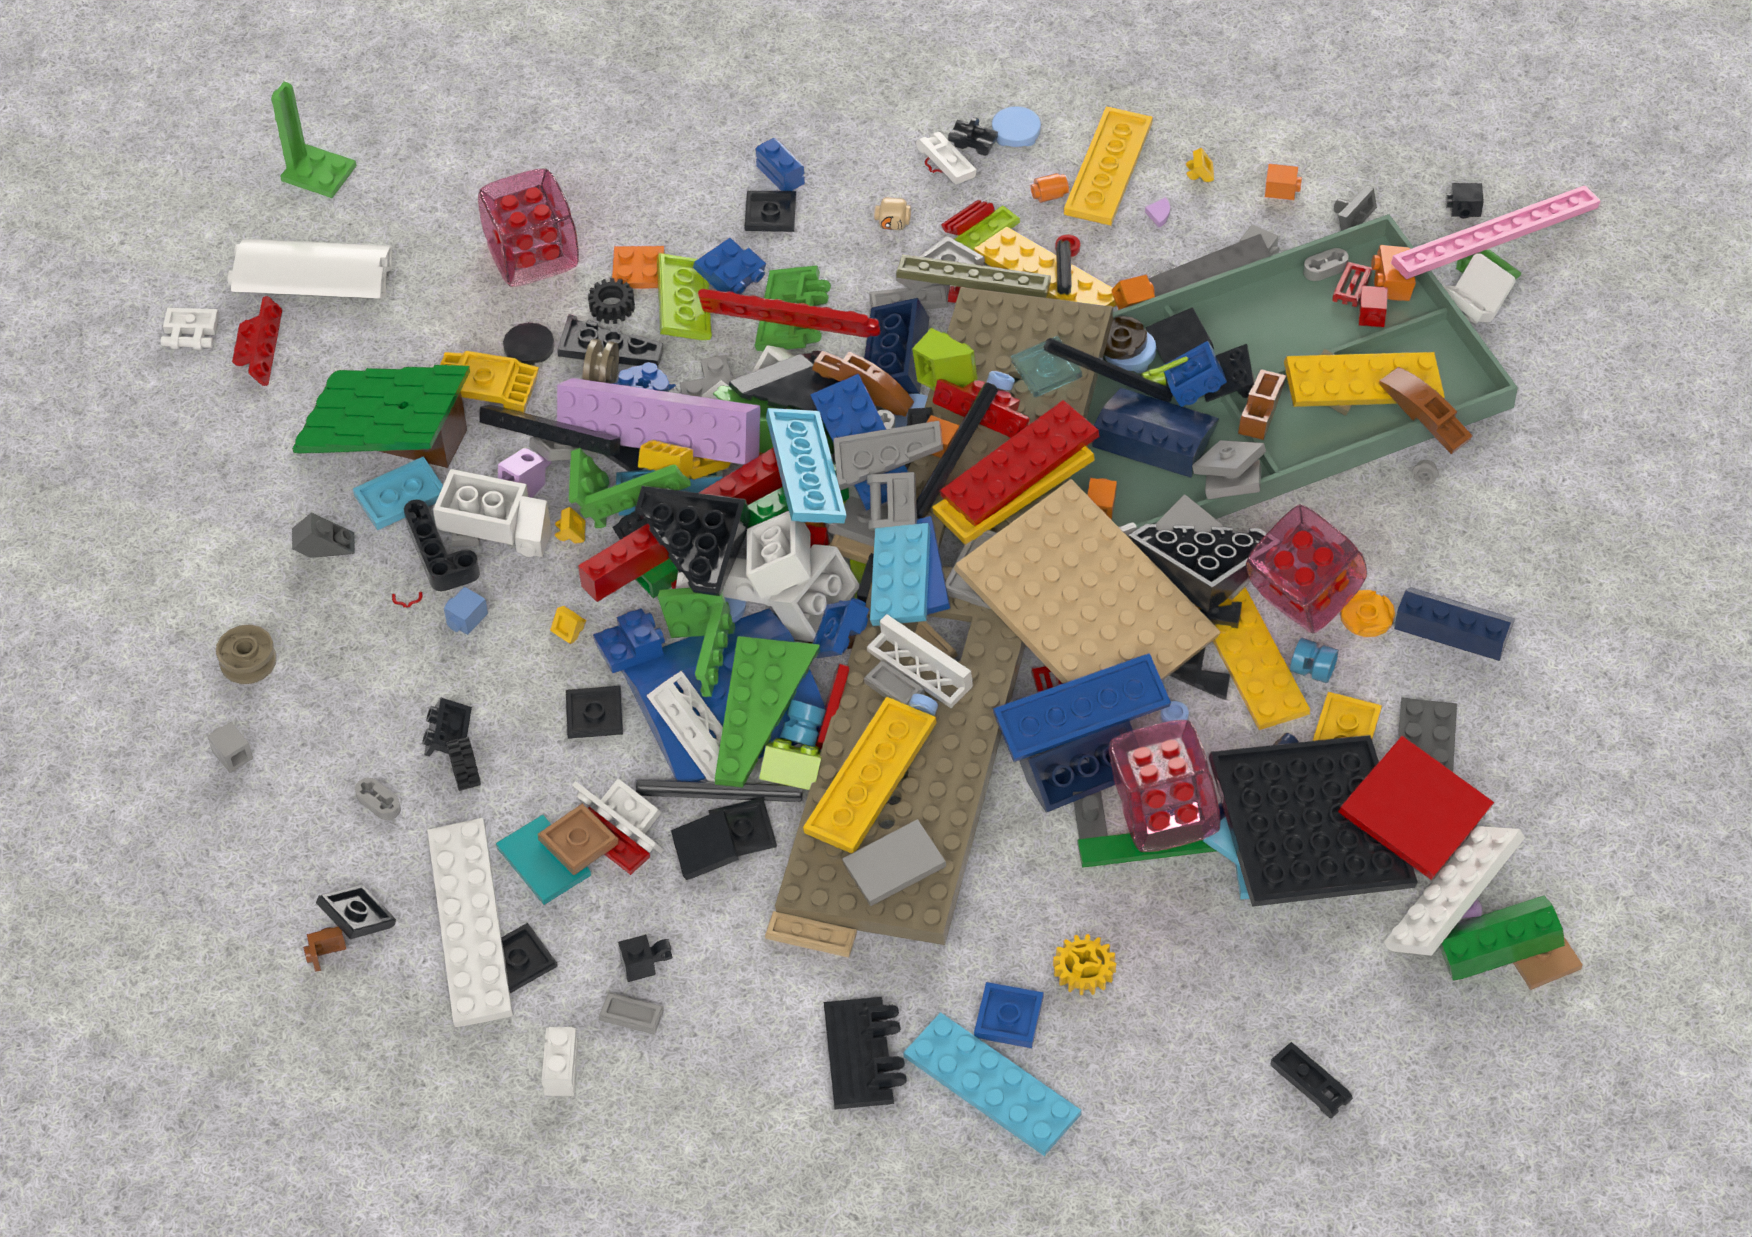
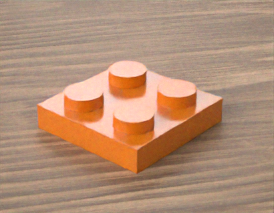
[612,246,665,289]

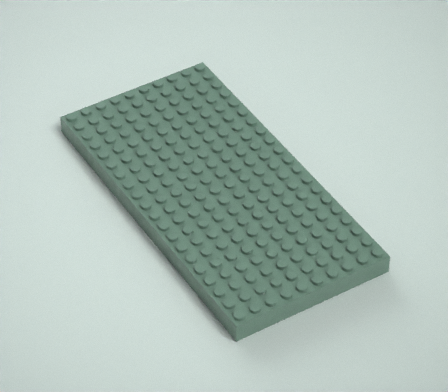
[1014,214,1518,529]

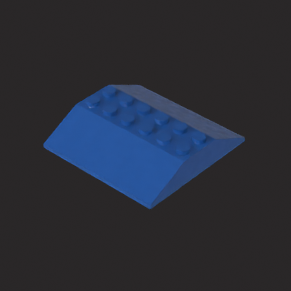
[621,608,825,782]

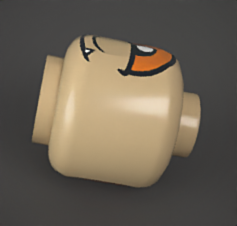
[874,197,911,230]

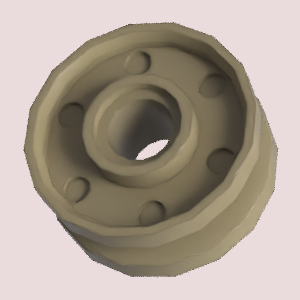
[582,339,619,383]
[216,625,277,684]

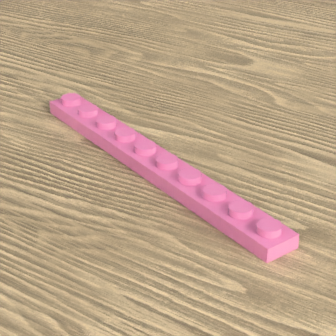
[1391,185,1600,279]

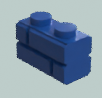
[755,138,805,191]

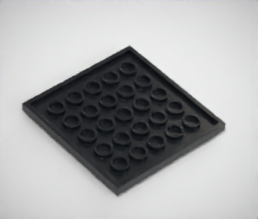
[1208,735,1418,907]

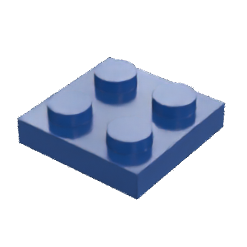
[974,982,1044,1048]

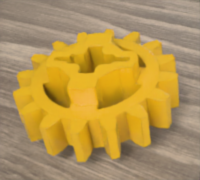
[1053,934,1116,995]

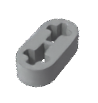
[1303,248,1349,281]
[355,778,401,820]

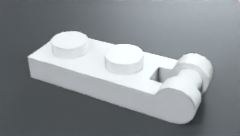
[916,132,976,185]

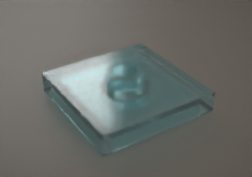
[1011,336,1082,398]

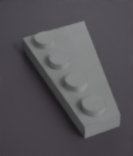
[833,421,943,490]

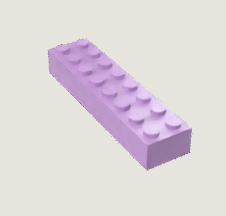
[557,378,760,464]

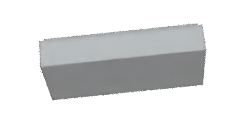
[864,660,925,705]
[599,992,664,1035]

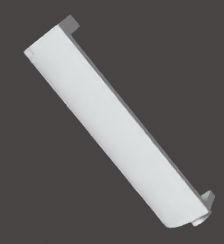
[228,239,392,298]

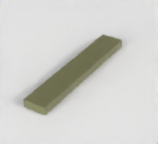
[896,254,1051,298]

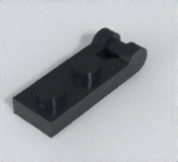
[1270,1042,1353,1119]

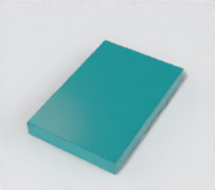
[496,814,591,905]

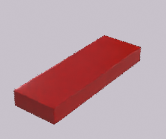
[815,664,849,750]
[588,806,650,875]

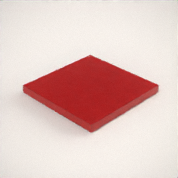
[1338,736,1494,880]

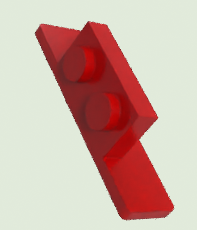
[232,296,282,386]
[932,379,1030,438]

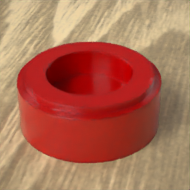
[1055,234,1081,257]

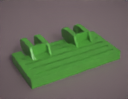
[754,265,831,351]

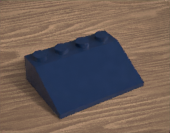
[1092,388,1219,478]

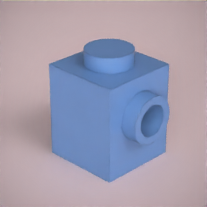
[444,587,488,635]

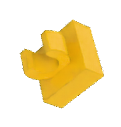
[1186,147,1214,182]
[554,507,586,544]
[550,606,586,644]

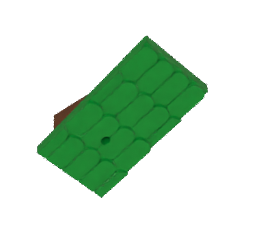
[292,365,470,468]

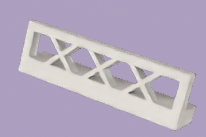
[867,614,973,708]
[647,671,723,782]

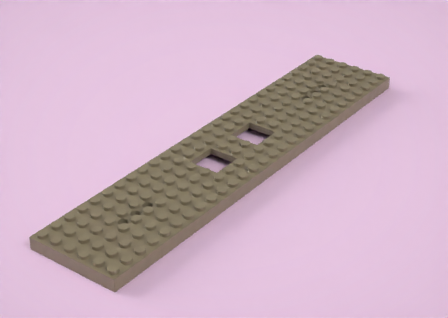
[775,287,1113,945]

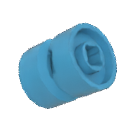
[1290,638,1339,684]
[780,700,826,747]

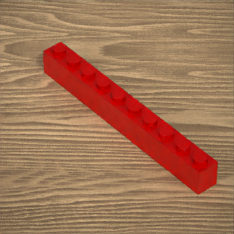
[578,448,783,602]

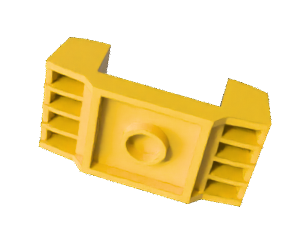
[440,351,539,413]
[638,440,731,480]

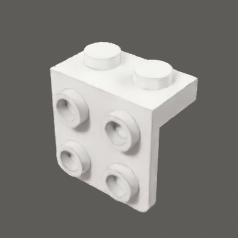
[1444,254,1515,324]

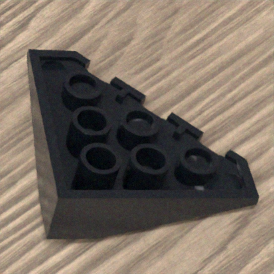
[729,351,841,411]
[635,486,751,596]
[1128,524,1281,612]

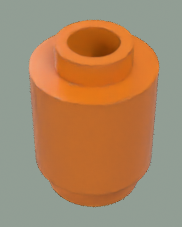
[1030,173,1069,203]

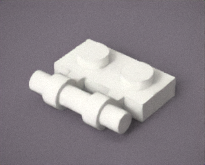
[161,308,219,350]

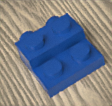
[693,238,766,294]
[1164,341,1227,407]
[813,598,869,659]
[593,608,665,673]

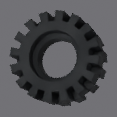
[588,278,635,324]
[446,737,481,791]

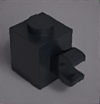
[618,934,673,982]

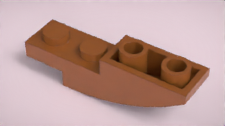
[812,351,914,417]
[1379,367,1473,454]

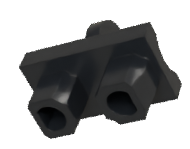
[948,117,998,156]

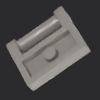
[867,472,917,531]

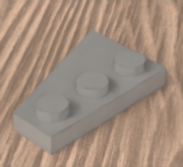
[896,236,985,291]

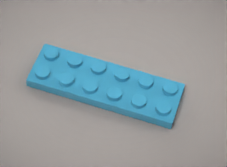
[766,408,846,523]
[903,1012,1081,1156]

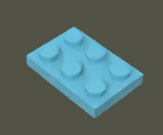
[353,457,443,530]

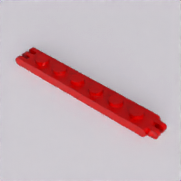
[698,289,881,338]

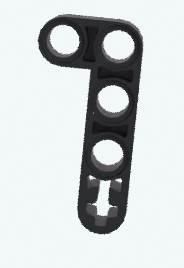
[404,499,480,592]

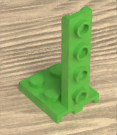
[271,81,357,198]
[569,448,691,528]
[658,588,736,697]

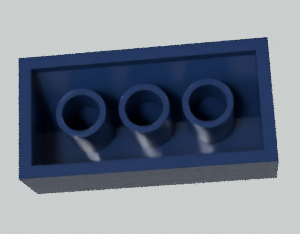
[864,298,930,394]
[1394,587,1515,661]
[1019,721,1141,812]

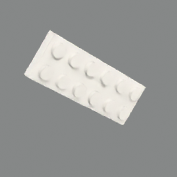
[1384,826,1525,956]

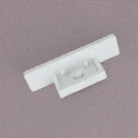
[572,779,664,854]

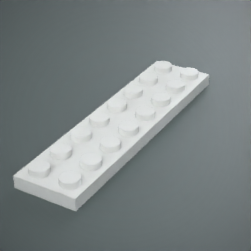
[427,818,513,1027]

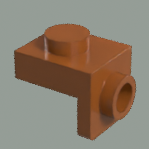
[303,927,346,972]

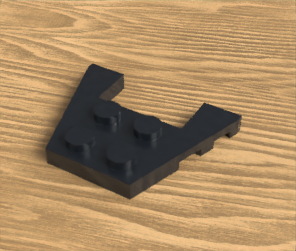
[1169,601,1242,700]

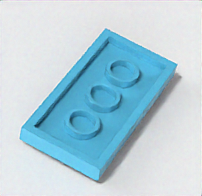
[870,523,930,626]

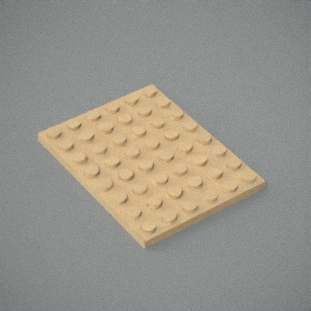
[954,479,1221,684]

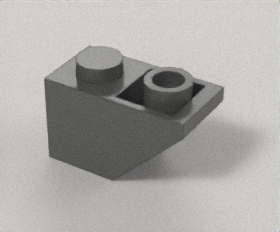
[292,512,355,558]

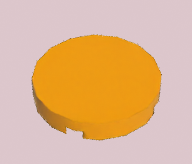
[1340,590,1395,637]

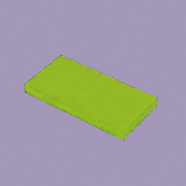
[657,253,712,340]

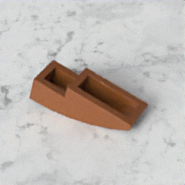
[1238,369,1286,440]

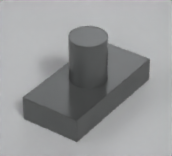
[1334,186,1377,231]
[1073,791,1108,839]

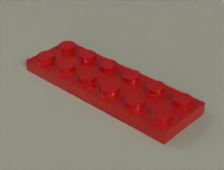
[940,400,1099,527]

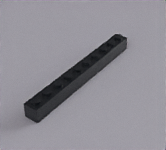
[479,404,620,456]

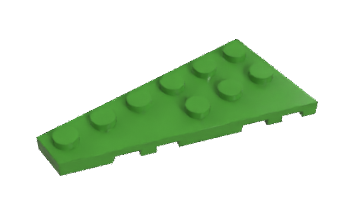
[715,636,820,788]

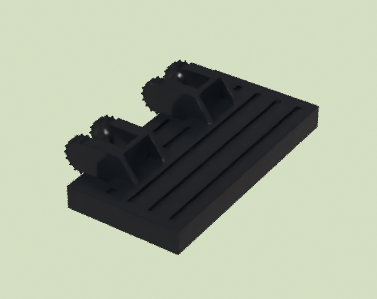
[824,997,907,1110]

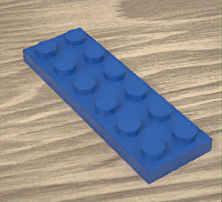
[810,374,908,511]
[993,653,1171,762]

